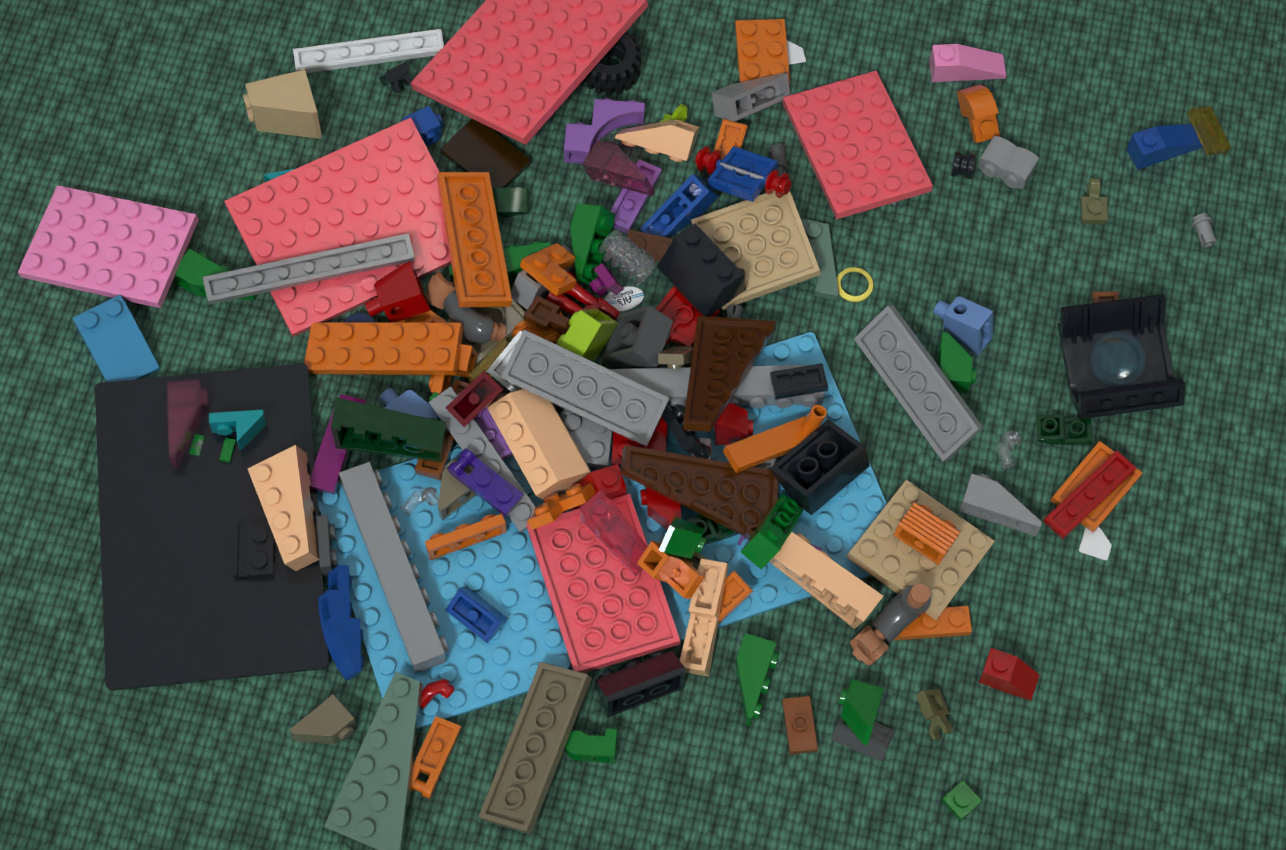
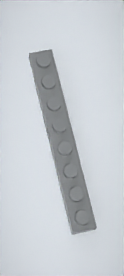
[203,233,415,305]

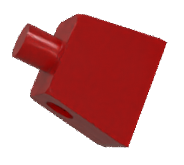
[365,262,430,323]

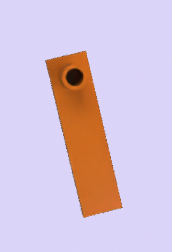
[723,405,827,473]

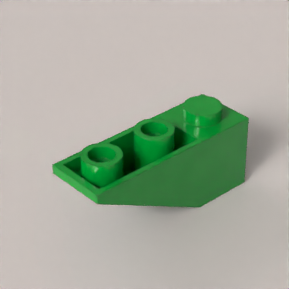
[570,203,616,287]
[174,249,256,301]
[740,493,803,570]
[735,633,779,726]

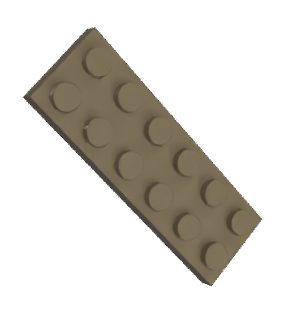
[479,662,592,835]

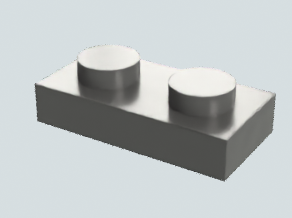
[316,515,338,576]

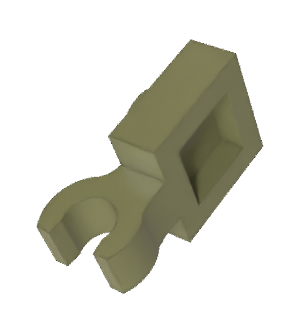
[1080,178,1108,225]
[916,689,953,740]

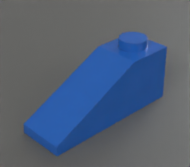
[1127,124,1206,170]
[640,174,719,238]

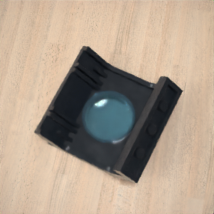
[1057,294,1185,419]

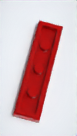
[1043,450,1137,540]

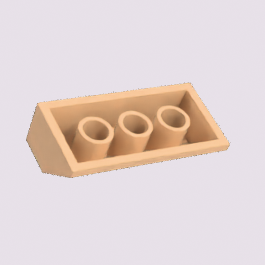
[488,389,591,499]

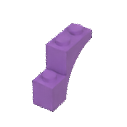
[564,98,645,164]

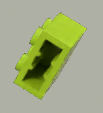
[556,309,618,363]

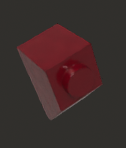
[445,370,505,427]

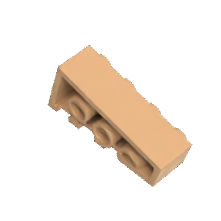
[248,445,319,571]
[769,532,883,629]

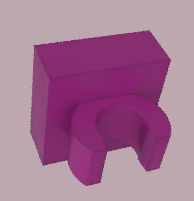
[589,263,624,297]

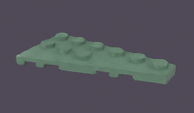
[324,672,423,850]

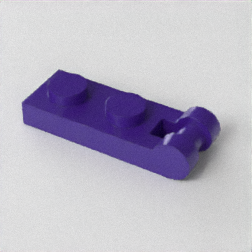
[447,448,523,517]

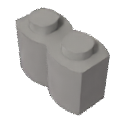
[978,136,1039,189]

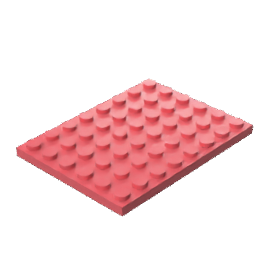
[410,0,648,145]
[224,118,451,337]

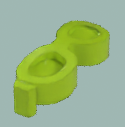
[660,104,688,122]

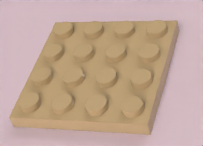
[691,190,821,309]
[846,480,995,620]

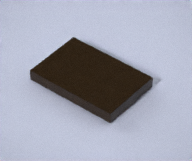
[440,119,531,188]

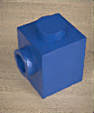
[402,106,444,145]

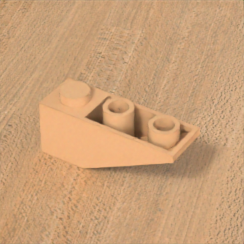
[615,119,700,162]

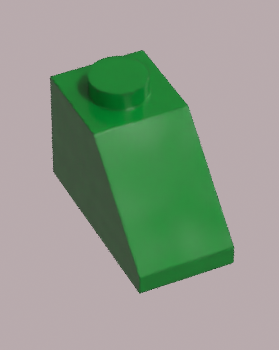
[938,332,976,393]
[659,516,706,559]
[839,679,884,745]

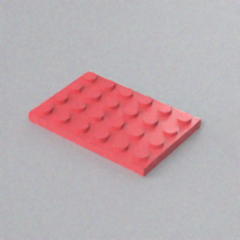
[783,71,933,219]
[526,494,680,673]

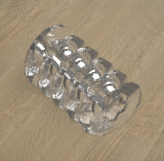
[599,230,656,285]

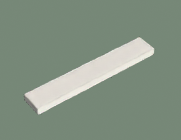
[293,29,444,73]

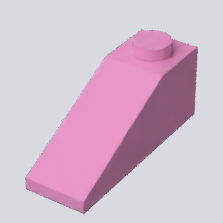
[929,44,1006,82]

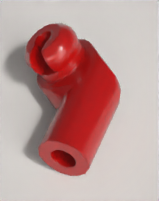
[420,678,455,709]

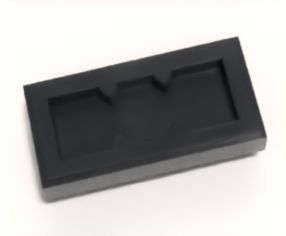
[770,363,828,400]

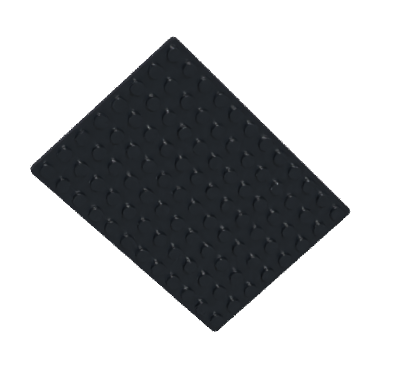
[95,364,329,691]

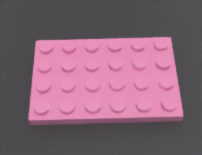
[18,185,199,308]

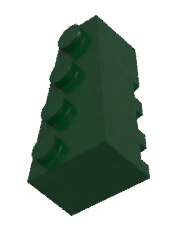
[331,398,448,462]

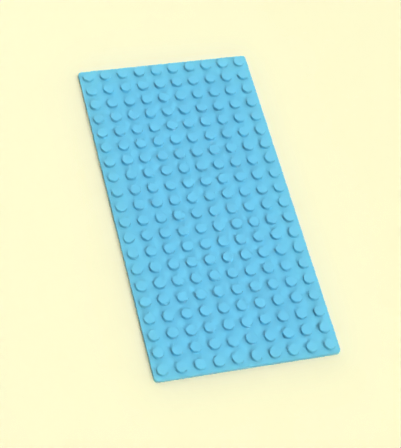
[317,332,887,730]

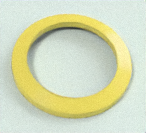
[837,267,873,302]

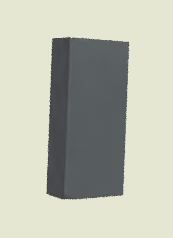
[831,716,895,761]

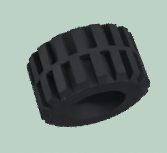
[583,31,641,95]

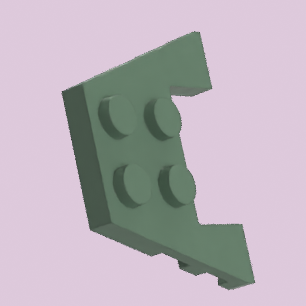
[800,218,838,301]

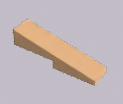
[680,559,728,677]

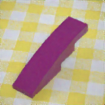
[309,394,366,495]

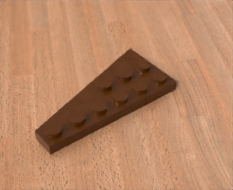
[683,316,776,432]
[621,445,778,539]

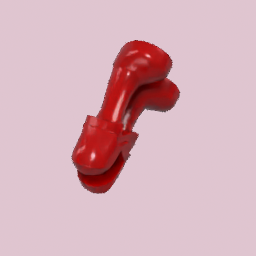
[546,271,621,321]

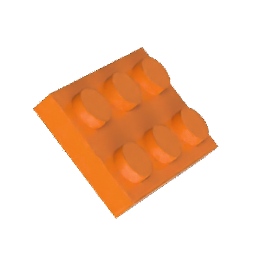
[735,19,790,87]
[1051,441,1143,533]

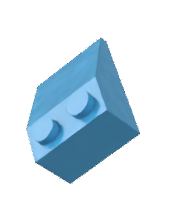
[73,295,160,382]

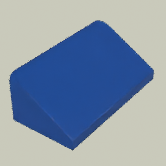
[445,587,508,643]

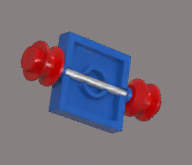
[695,146,791,202]

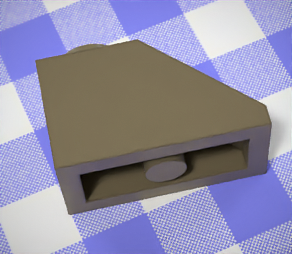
[438,459,476,520]
[289,694,357,744]

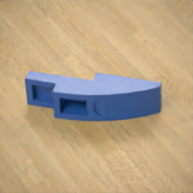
[318,565,364,680]

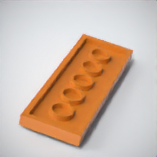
[437,172,512,307]
[304,322,464,375]

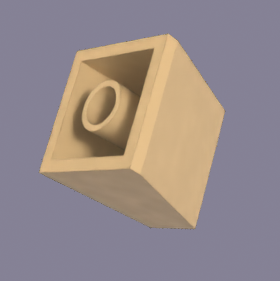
[243,69,322,139]

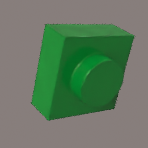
[941,781,982,822]

